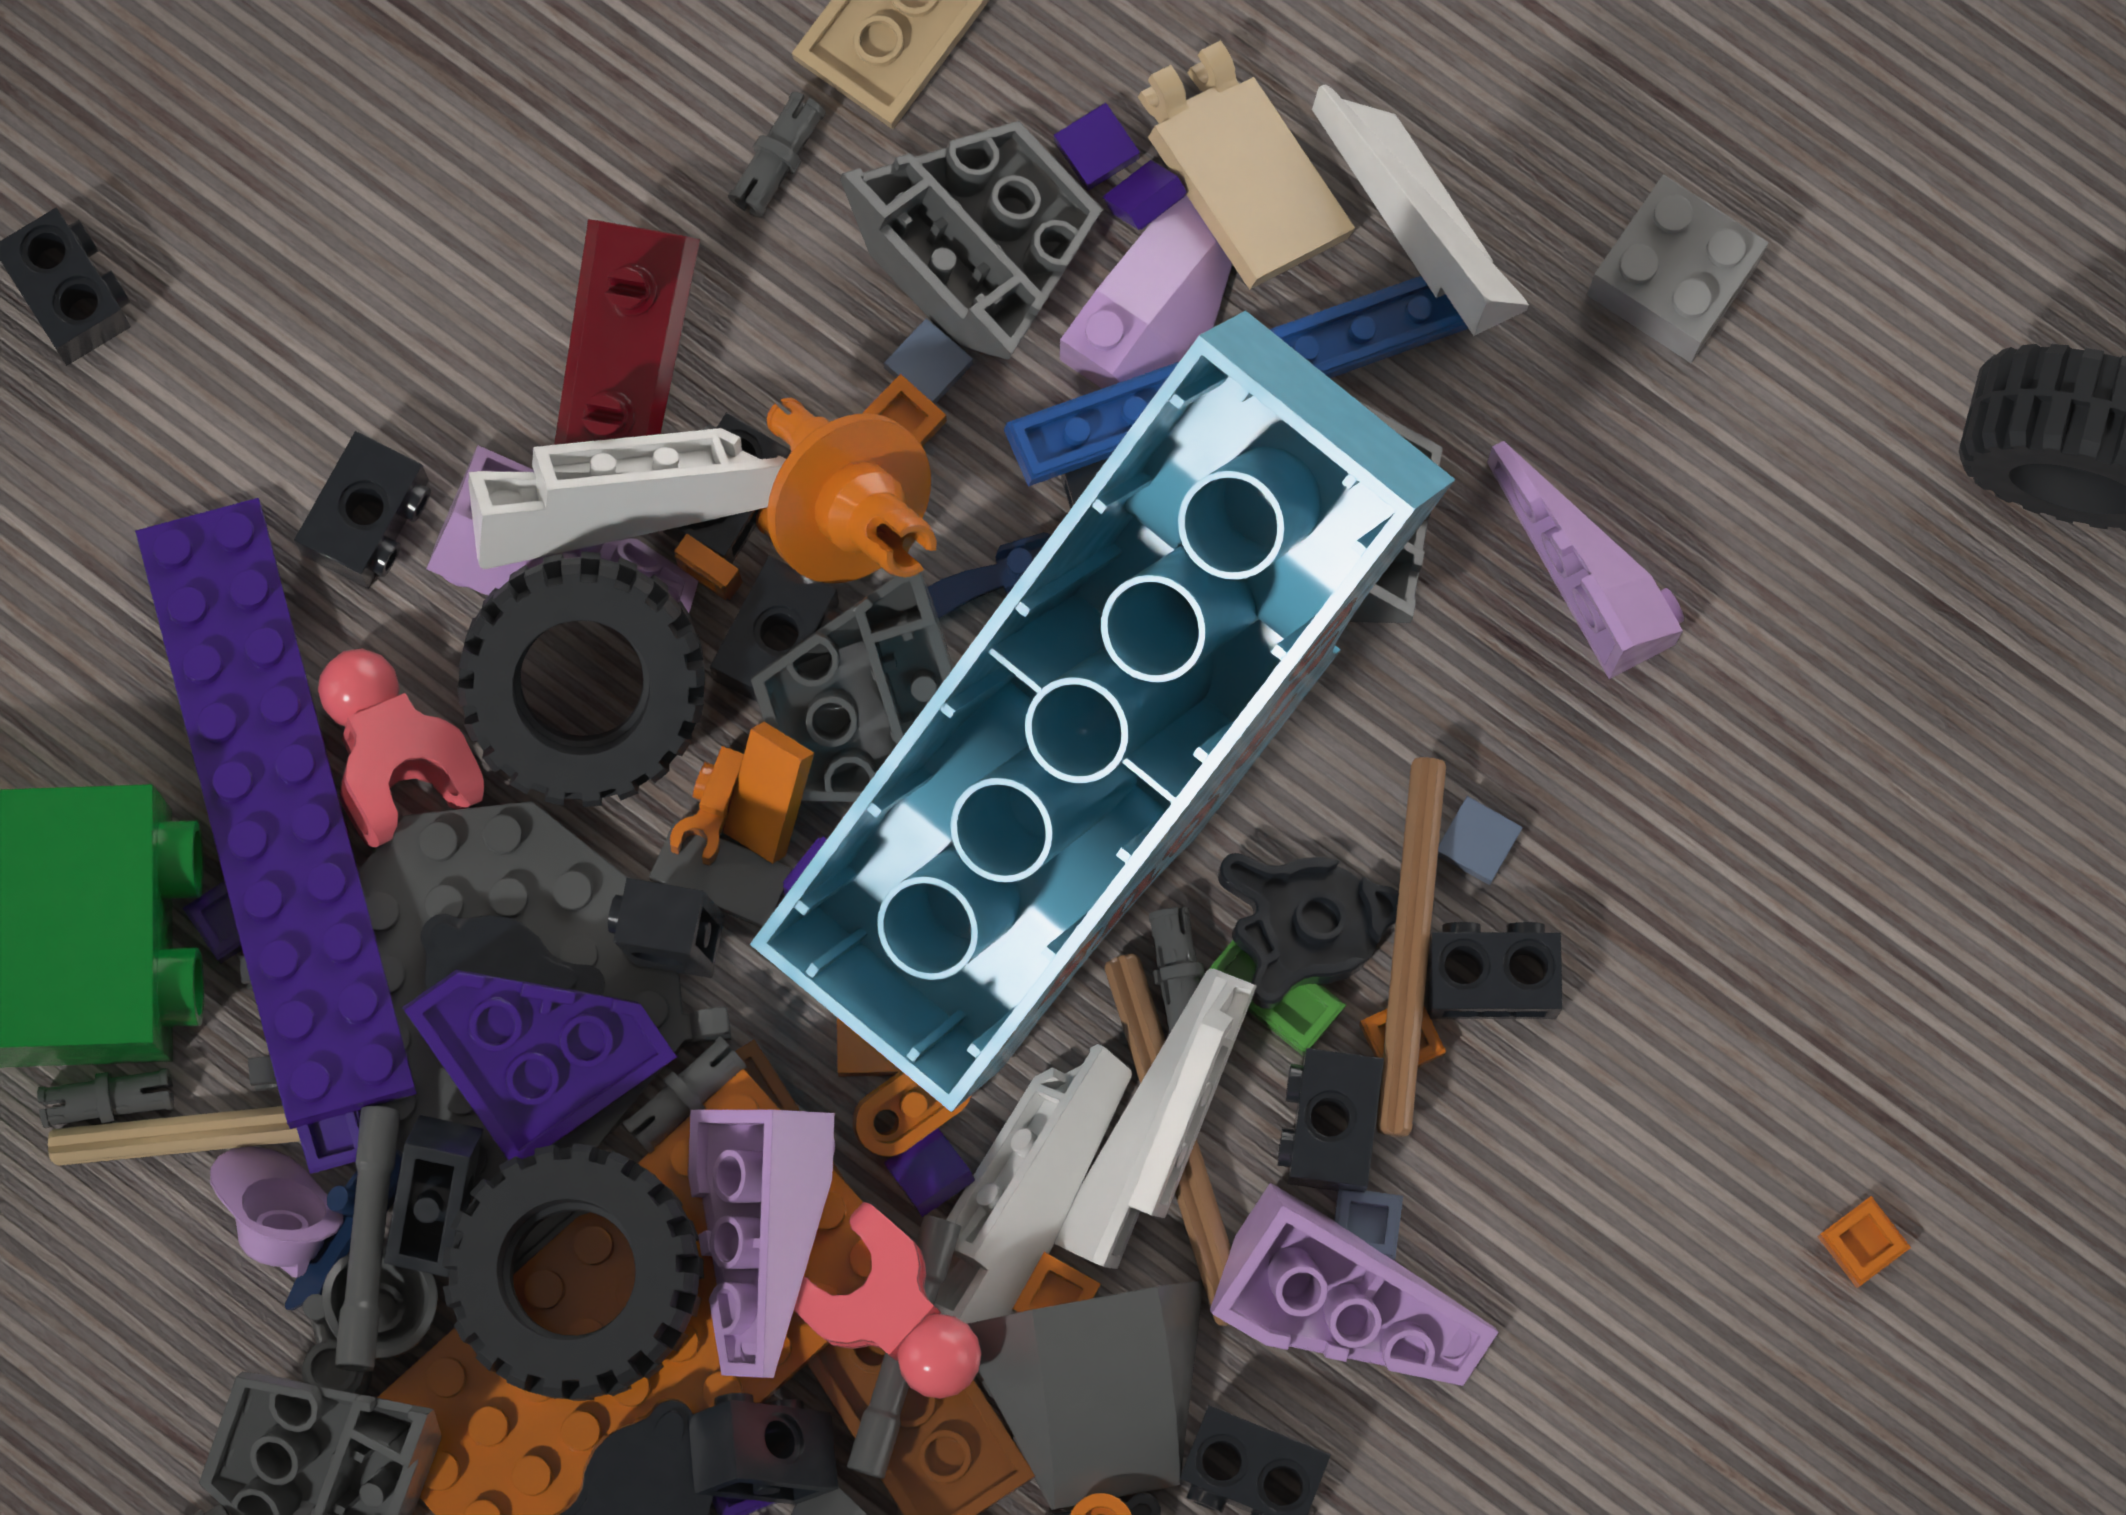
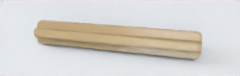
[48,1106,300,1166]

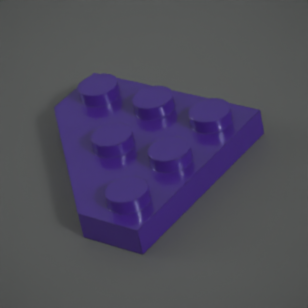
[402,970,677,1160]

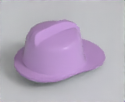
[210,1146,343,1278]

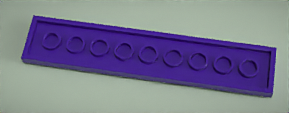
[135,498,417,1129]

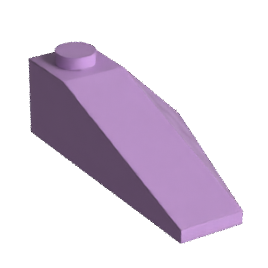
[1487,441,1684,679]
[688,1110,835,1378]
[1210,1183,1498,1386]

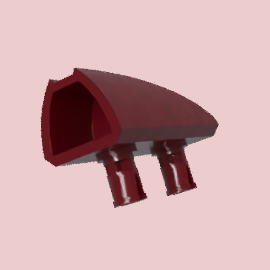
[554,219,700,445]

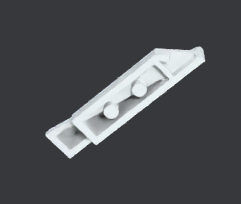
[1312,85,1529,336]
[468,428,786,569]
[1054,969,1257,1269]
[934,1044,1132,1324]

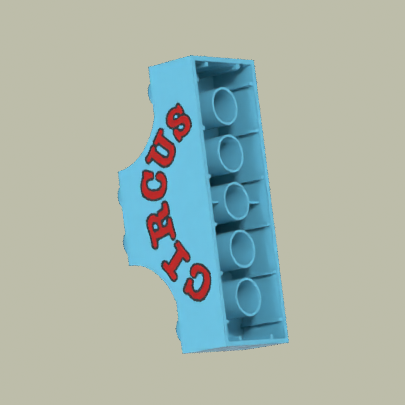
[750,310,1455,1112]

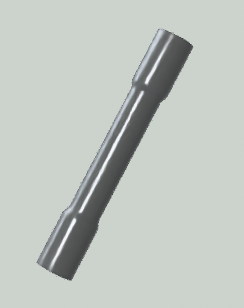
[334,1106,400,1372]
[847,1215,962,1479]

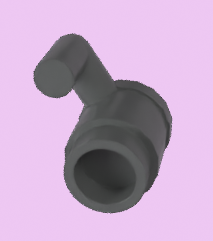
[302,1294,372,1395]

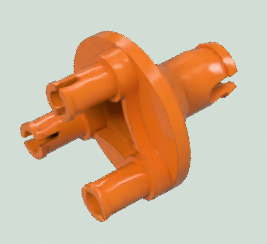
[756,398,937,583]

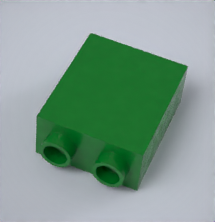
[0,784,204,1068]

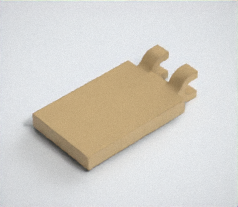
[792,0,990,129]
[1138,40,1355,290]

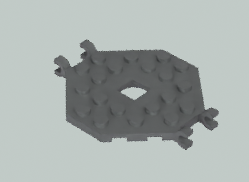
[239,802,731,1189]

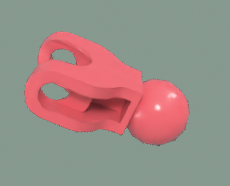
[318,648,484,847]
[794,1202,981,1399]

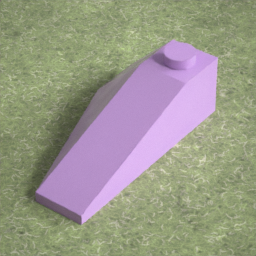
[1060,194,1233,389]
[426,445,698,613]

